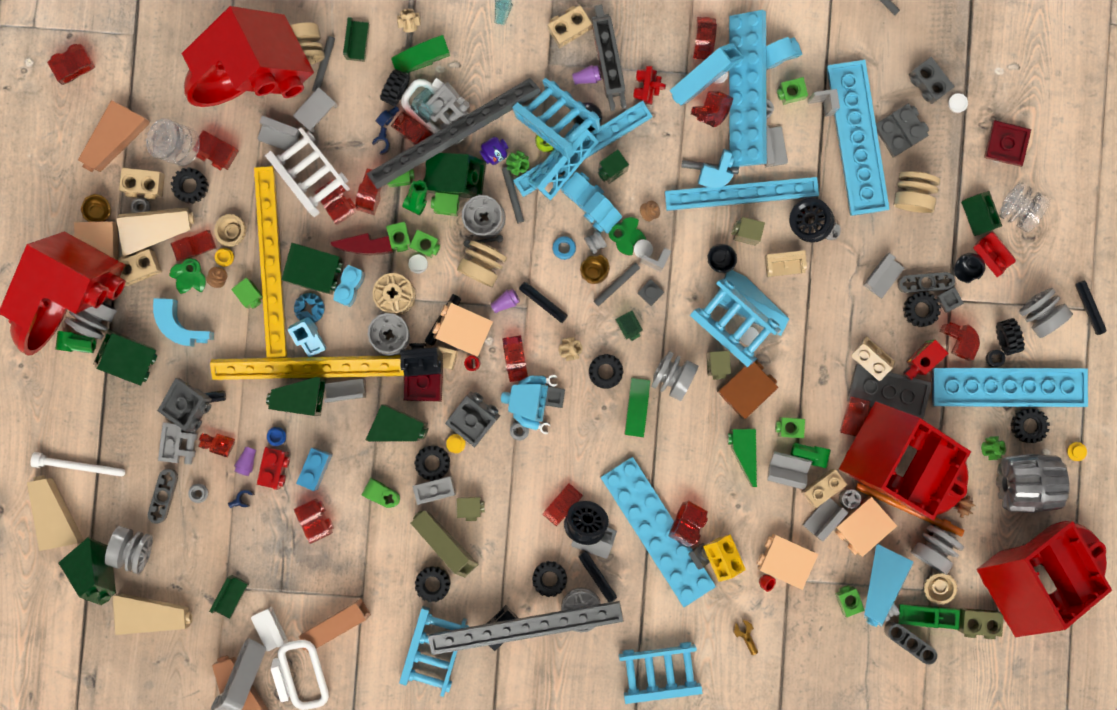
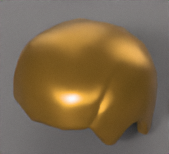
[81,194,111,222]
[580,254,610,284]

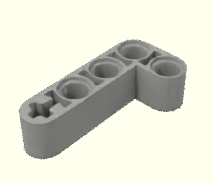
[211,638,266,710]

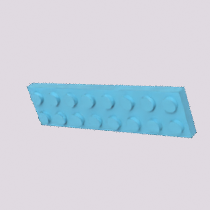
[729,10,767,167]
[826,60,890,216]
[932,368,1088,407]
[600,457,716,607]

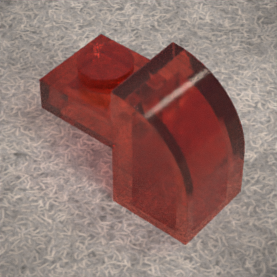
[693,17,717,60]
[690,91,734,127]
[391,111,432,145]
[355,168,382,216]
[939,322,980,361]
[502,335,528,382]

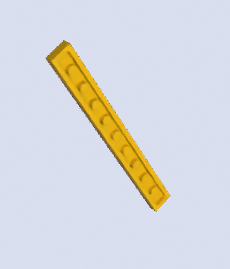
[254,166,287,358]
[210,355,404,380]

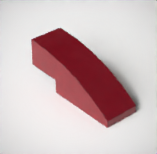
[331,233,394,255]

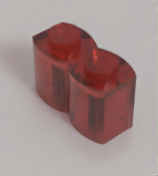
[47,44,96,85]
[192,130,239,171]
[314,179,356,225]
[294,498,334,544]
[668,500,708,547]

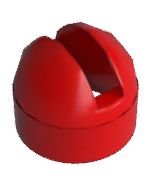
[464,356,481,371]
[759,575,776,592]

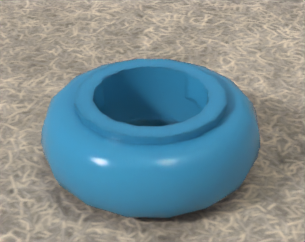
[552,236,576,260]

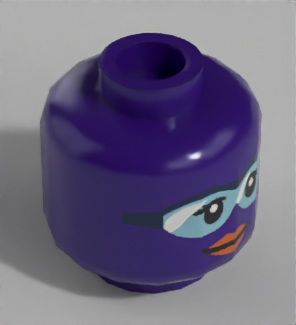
[479,137,509,165]

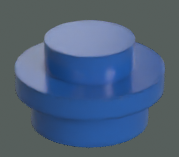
[267,427,286,446]

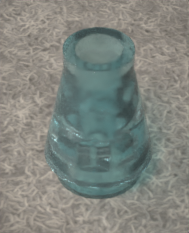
[494,0,513,25]

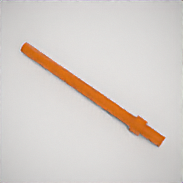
[855,482,965,537]

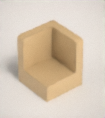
[438,346,458,370]

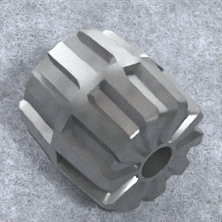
[996,454,1069,513]

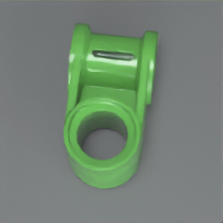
[361,478,400,508]

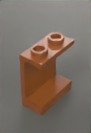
[717,360,779,419]

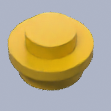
[215,248,234,267]
[446,434,466,453]
[1067,442,1087,461]

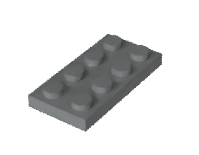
[847,364,932,420]

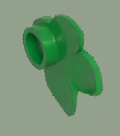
[608,217,646,256]
[169,258,206,294]

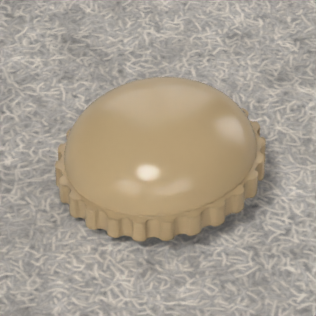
[214,214,246,247]
[924,572,957,605]

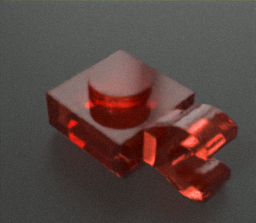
[199,433,235,458]

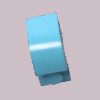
[766,37,803,70]
[698,149,734,188]
[288,317,327,357]

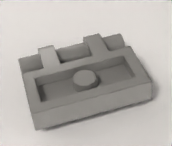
[422,82,470,129]
[158,422,198,464]

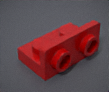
[973,231,1016,278]
[256,447,290,490]

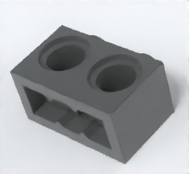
[909,57,955,104]

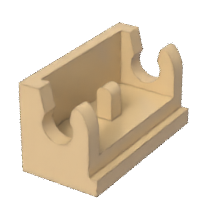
[765,250,807,277]

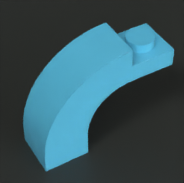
[153,298,214,347]

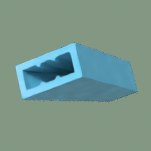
[669,43,744,105]
[864,544,913,627]

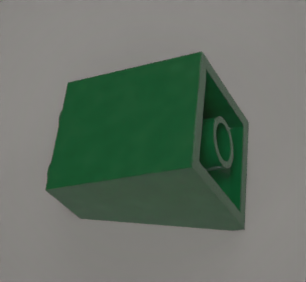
[423,153,486,198]
[281,243,344,295]
[93,329,157,386]
[266,377,327,416]
[365,404,429,442]
[58,537,116,605]

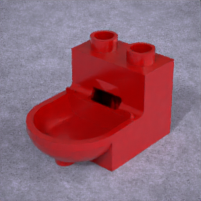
[181,6,314,107]
[0,231,126,356]
[839,402,972,521]
[976,521,1112,638]

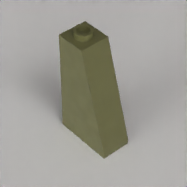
[410,510,479,578]

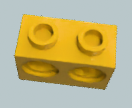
[703,534,746,582]

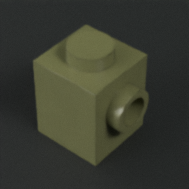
[457,497,485,521]

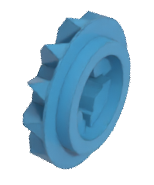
[293,293,325,323]

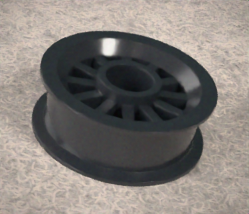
[789,198,834,243]
[564,501,609,545]

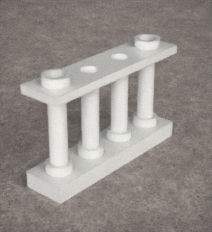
[265,127,350,217]

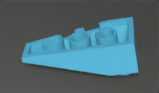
[717,270,789,336]

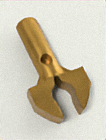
[733,619,758,655]

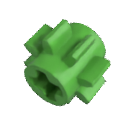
[506,150,529,176]
[981,436,1006,460]

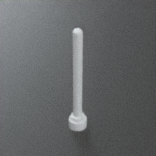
[31,452,125,476]

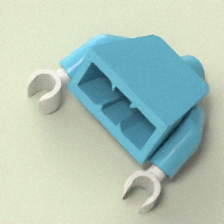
[501,375,557,434]

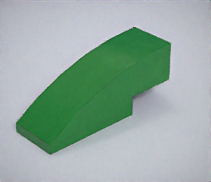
[391,35,450,74]
[624,378,650,438]
[898,604,961,630]

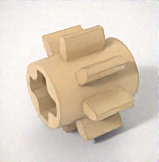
[397,9,421,32]
[559,337,582,361]

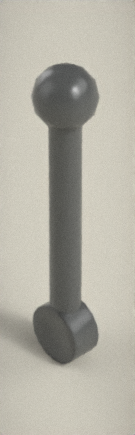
[464,235,503,248]

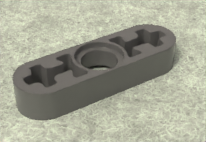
[898,272,955,293]
[148,469,178,524]

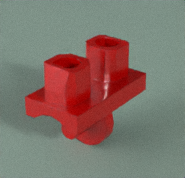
[633,66,666,105]

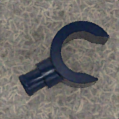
[375,106,399,127]
[372,127,390,155]
[228,490,255,509]

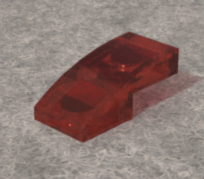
[170,230,216,261]
[840,396,870,436]
[542,483,583,527]

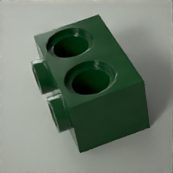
[598,149,629,184]

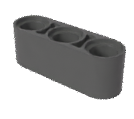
[884,622,937,665]

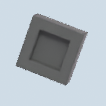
[637,279,664,306]
[936,287,964,313]
[545,387,565,408]
[688,543,710,570]

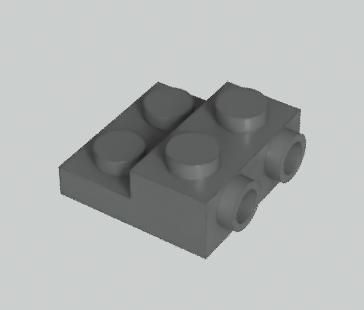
[876,103,929,158]
[157,378,212,432]
[445,392,501,448]

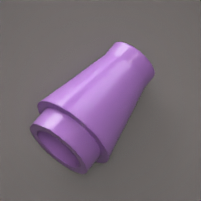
[572,64,602,85]
[490,289,520,313]
[234,447,256,476]

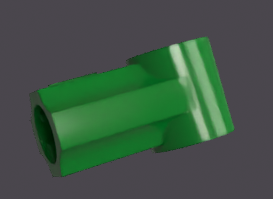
[402,180,428,216]
[55,331,97,353]
[790,443,831,469]

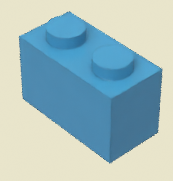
[296,447,332,491]

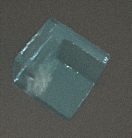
[410,88,433,123]

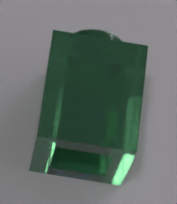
[615,311,643,341]

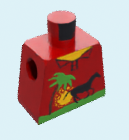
[903,339,949,380]

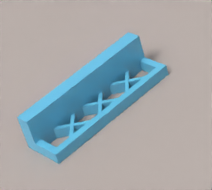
[528,123,599,201]

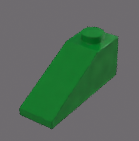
[727,429,757,487]

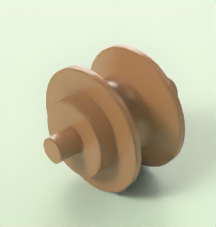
[640,200,660,222]
[206,267,228,288]
[954,495,976,518]

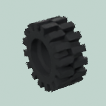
[380,69,410,106]
[171,167,209,204]
[903,292,941,327]
[996,318,1025,356]
[589,354,623,389]
[1011,409,1050,443]
[414,446,450,481]
[532,561,567,597]
[415,566,451,603]

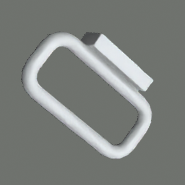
[401,78,469,145]
[271,640,329,710]

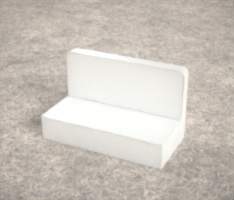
[251,607,288,651]

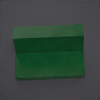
[343,17,370,62]
[961,191,1002,236]
[209,575,249,619]

